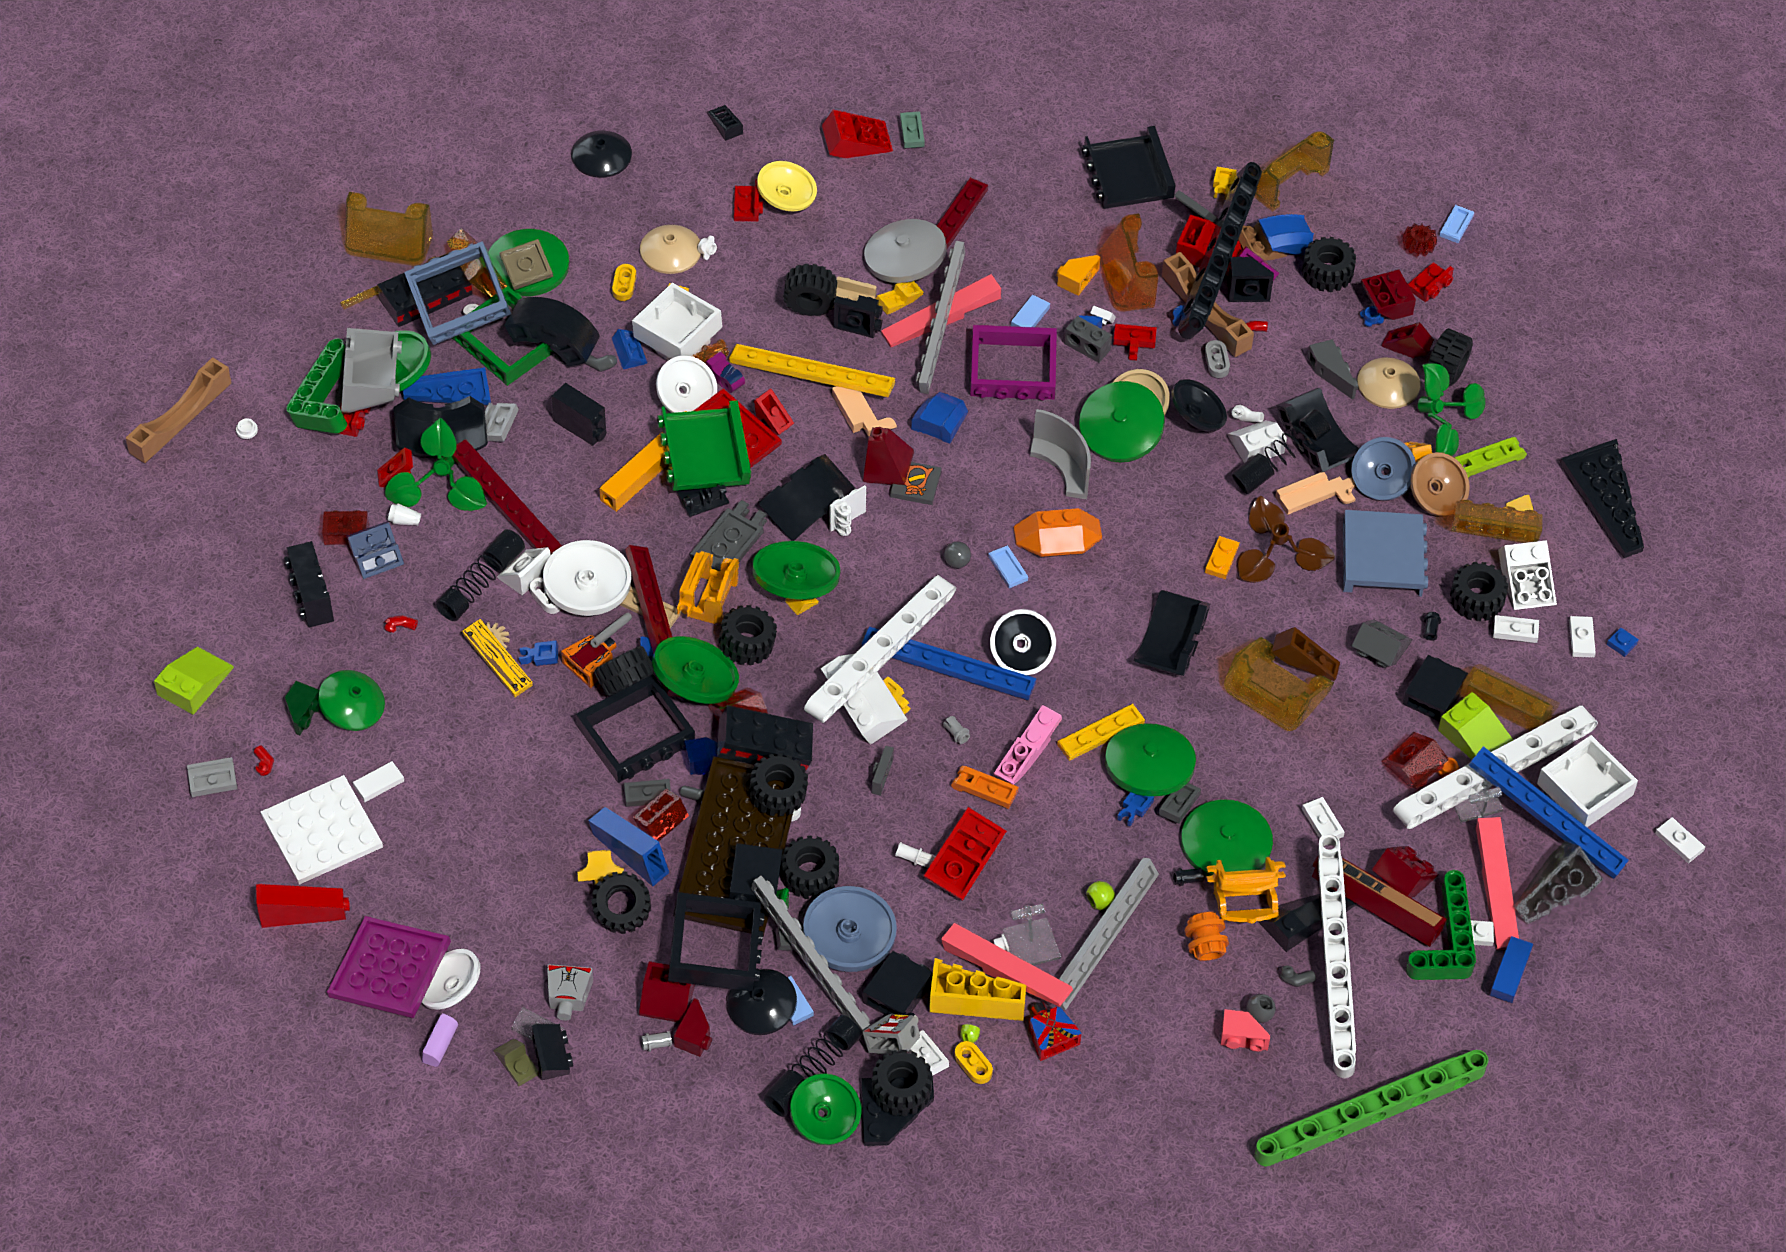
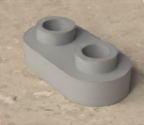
[1205,340,1230,378]

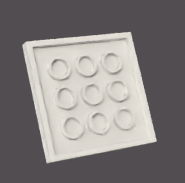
[261,775,383,884]

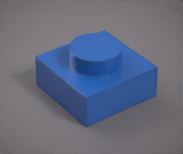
[1607,628,1639,657]

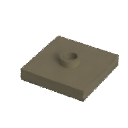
[499,239,553,290]

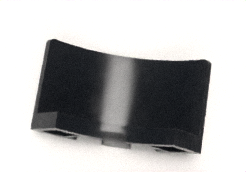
[504,297,600,367]
[1276,388,1360,472]
[394,396,488,458]
[759,454,856,541]
[1133,590,1211,676]

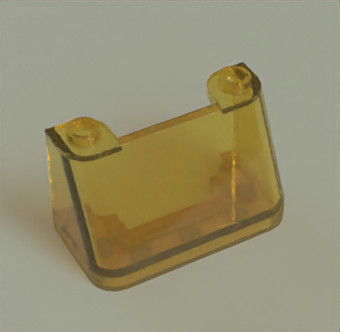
[1254,131,1334,212]
[344,192,433,266]
[1224,637,1334,731]

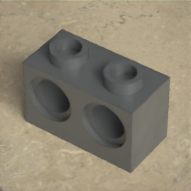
[1064,316,1112,363]

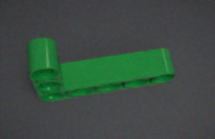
[286,338,347,433]
[1406,870,1476,980]

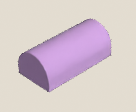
[422,1013,458,1067]

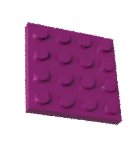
[327,916,451,1018]

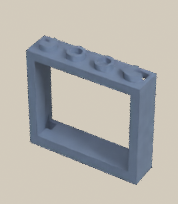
[404,241,511,345]

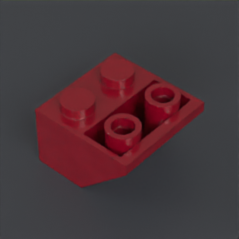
[1361,269,1416,320]
[1372,846,1439,898]
[639,961,695,1023]

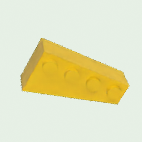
[930,958,1026,1021]

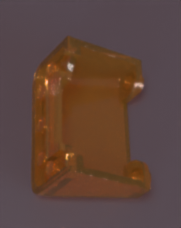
[1098,213,1158,312]

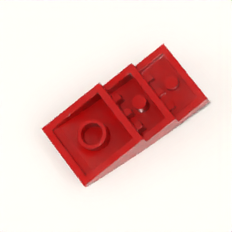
[923,807,1007,901]

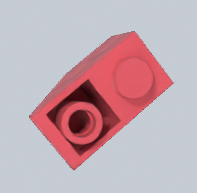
[1221,1009,1270,1052]

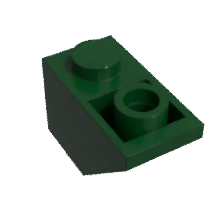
[285,681,320,736]

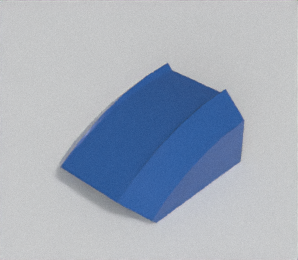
[1257,214,1314,256]
[911,392,968,444]

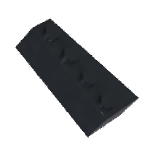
[284,541,334,628]

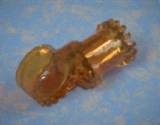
[693,339,729,364]

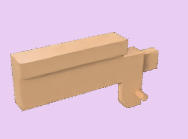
[832,386,897,437]
[1275,472,1357,515]

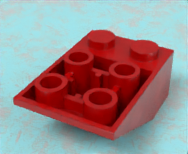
[822,109,893,158]
[1176,214,1243,276]

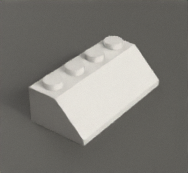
[821,654,908,744]

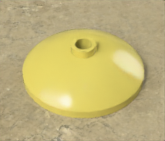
[757,161,817,211]

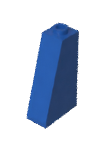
[588,807,669,887]

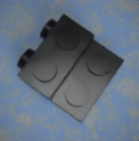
[834,295,883,338]

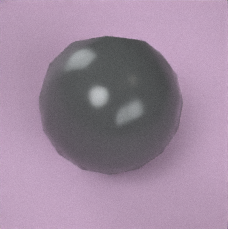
[944,541,971,568]
[1246,993,1276,1023]

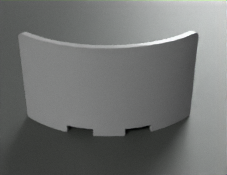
[1030,409,1091,499]

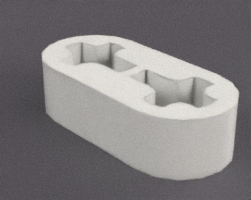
[530,578,561,614]

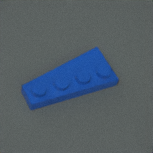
[403,367,491,405]

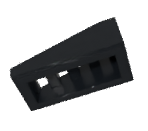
[707,105,743,141]

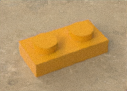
[1205,536,1240,580]

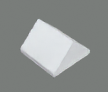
[497,547,551,595]

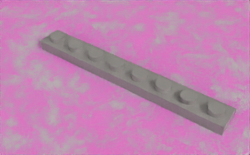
[916,241,965,394]
[1057,858,1159,1010]
[751,876,870,1035]

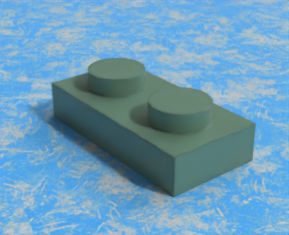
[900,112,925,148]

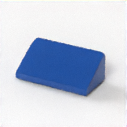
[612,329,647,369]

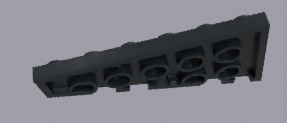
[1560,439,1644,558]

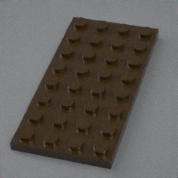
[673,756,794,937]

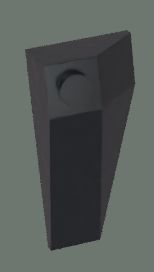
[1257,890,1357,952]

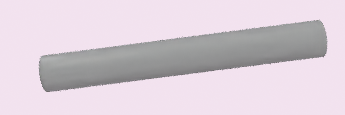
[591,613,632,648]

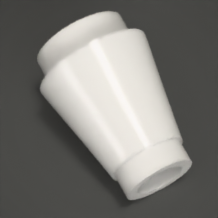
[388,503,421,526]

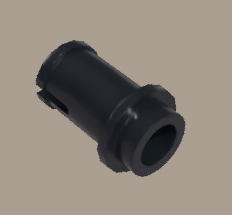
[1423,612,1441,641]
[1173,867,1204,886]

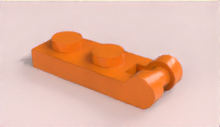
[951,766,1019,809]

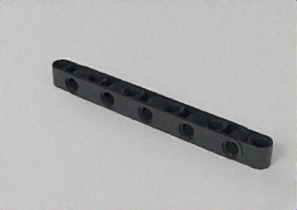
[1178,162,1262,339]

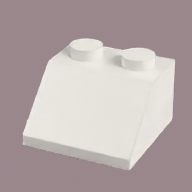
[1227,420,1287,463]

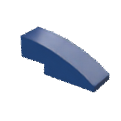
[1490,936,1533,1003]

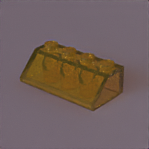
[1451,500,1543,543]
[1460,664,1560,731]

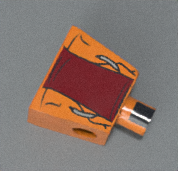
[561,635,617,688]

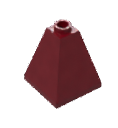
[863,427,914,485]

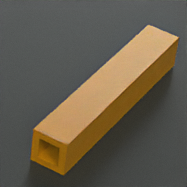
[599,411,687,512]

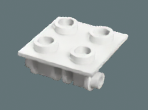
[829,485,866,536]

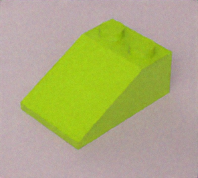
[154,646,234,715]
[1438,692,1513,760]

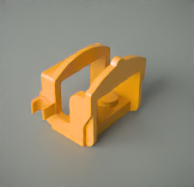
[677,551,739,624]
[1206,857,1286,923]

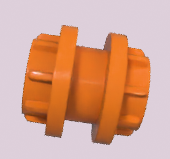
[1184,912,1229,961]

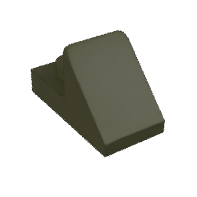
[494,1039,539,1087]

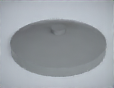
[864,219,947,283]

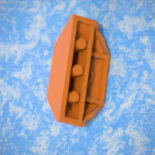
[1014,508,1102,557]

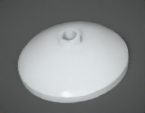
[656,356,717,413]
[422,949,480,1010]

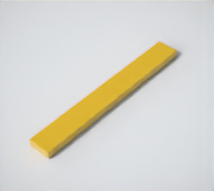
[729,344,895,397]

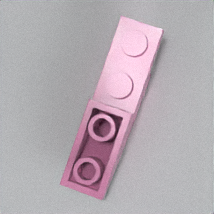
[994,705,1062,785]

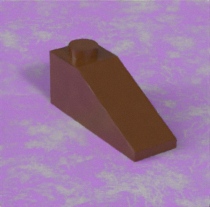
[1272,627,1340,681]

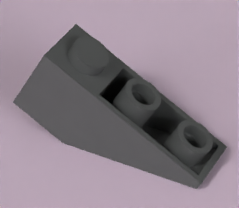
[1307,339,1358,399]

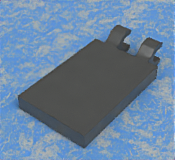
[690,500,767,571]

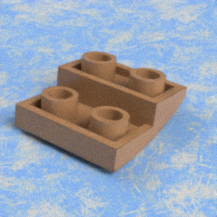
[1239,222,1288,261]

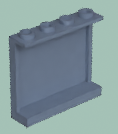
[1343,510,1428,597]

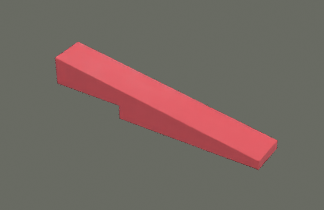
[881,274,1001,347]
[1475,817,1519,950]
[941,923,1073,1007]

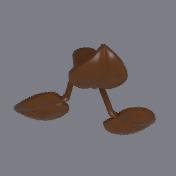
[1238,496,1335,583]

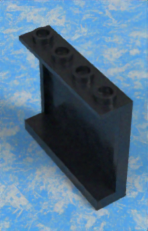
[1081,126,1176,209]

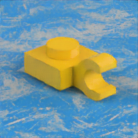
[883,676,911,714]

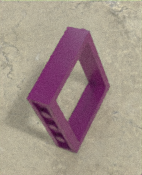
[970,325,1057,400]

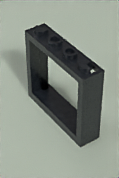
[576,674,695,783]
[668,892,765,992]

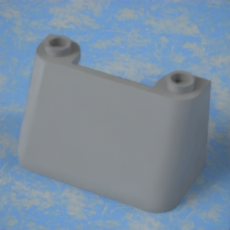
[341,328,402,413]

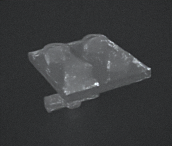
[1454,786,1503,823]
[1003,903,1061,965]

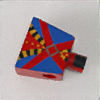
[1029,1002,1082,1061]

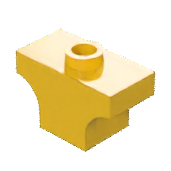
[577,850,624,884]

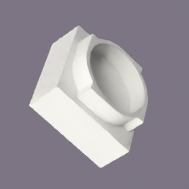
[632,283,722,361]
[1537,735,1638,827]

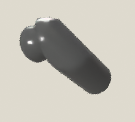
[680,785,705,801]

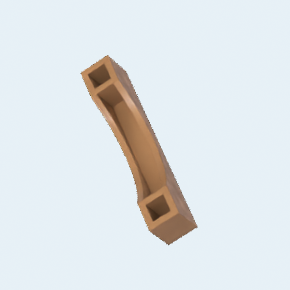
[1162,252,1254,357]
[126,357,231,463]

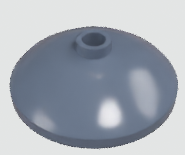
[1352,437,1416,501]

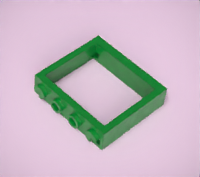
[452,286,554,386]

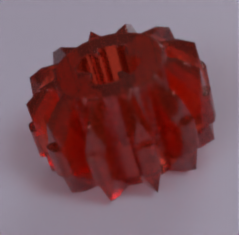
[1402,223,1437,257]

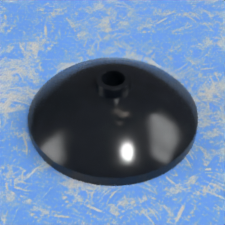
[571,130,632,178]
[1171,379,1227,431]
[990,609,1056,675]
[727,969,797,1035]

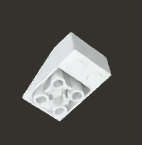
[1498,540,1557,610]

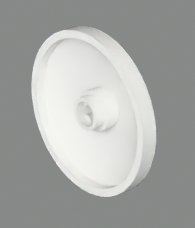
[543,540,631,616]

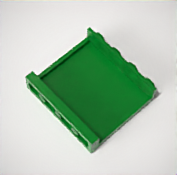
[657,400,751,491]

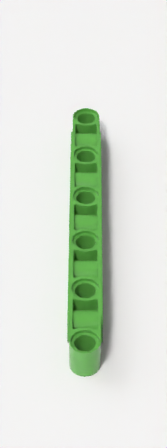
[1255,1050,1488,1166]

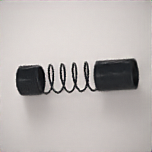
[1232,409,1331,495]
[436,529,525,621]
[764,1015,862,1117]

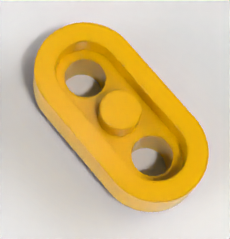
[612,264,636,301]
[955,1041,993,1084]

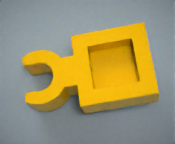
[1213,167,1237,200]

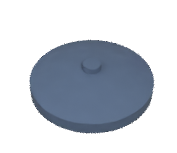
[803,886,897,972]

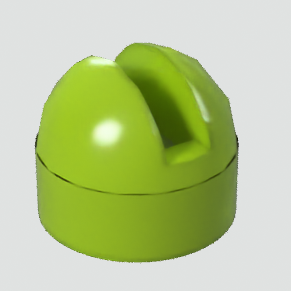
[960,1024,980,1043]

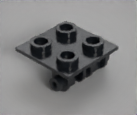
[676,484,729,517]

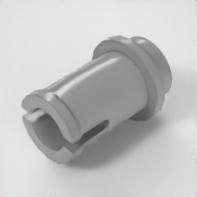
[943,716,970,744]
[641,1031,672,1052]

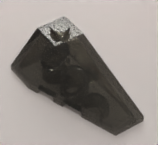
[1513,841,1603,924]

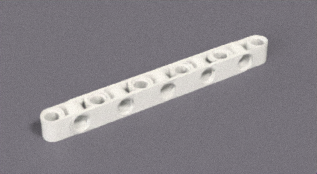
[804,575,956,723]
[1393,706,1598,829]
[1318,833,1356,1078]

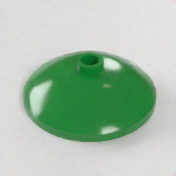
[318,670,385,731]
[790,1074,861,1145]

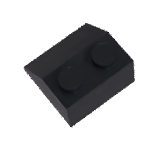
[1227,257,1274,302]
[531,1024,573,1080]

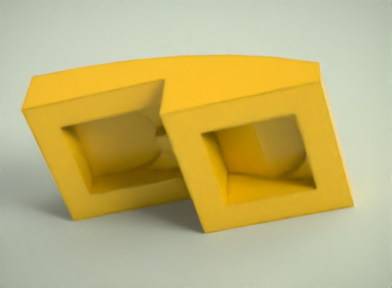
[876,281,923,315]

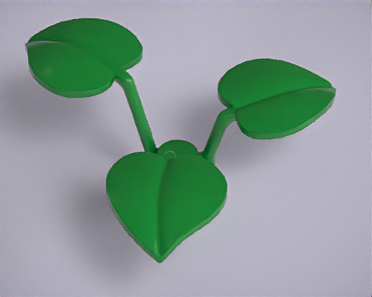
[1418,363,1486,456]
[385,418,487,511]

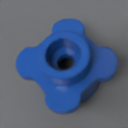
[1172,305,1185,326]
[1360,306,1384,327]

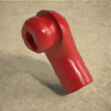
[1246,320,1268,332]
[384,615,418,633]
[254,745,274,776]

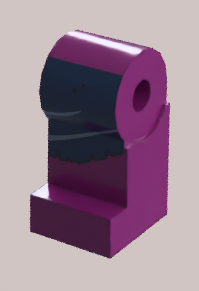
[706,351,745,393]

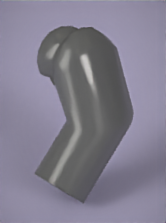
[585,355,617,372]
[1280,965,1316,987]

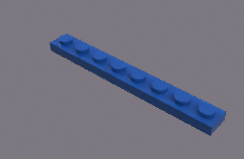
[862,627,1036,700]
[1469,746,1629,879]

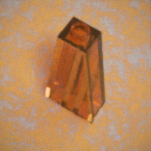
[447,228,508,299]

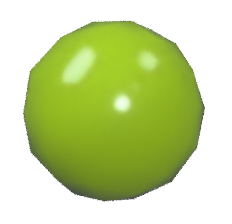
[1086,881,1115,910]

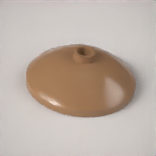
[1411,452,1470,516]

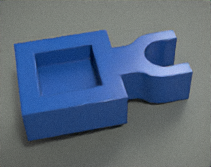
[519,640,559,666]
[1118,792,1154,826]

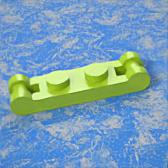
[1455,437,1527,478]

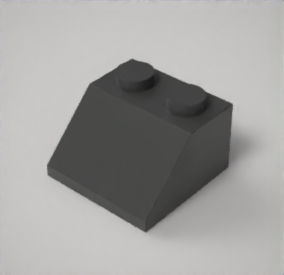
[1352,619,1413,667]

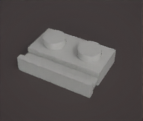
[485,403,519,442]
[187,757,237,797]

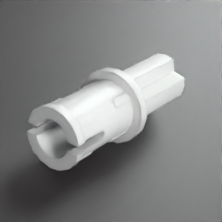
[895,842,936,868]

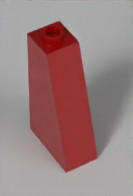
[256,884,350,928]

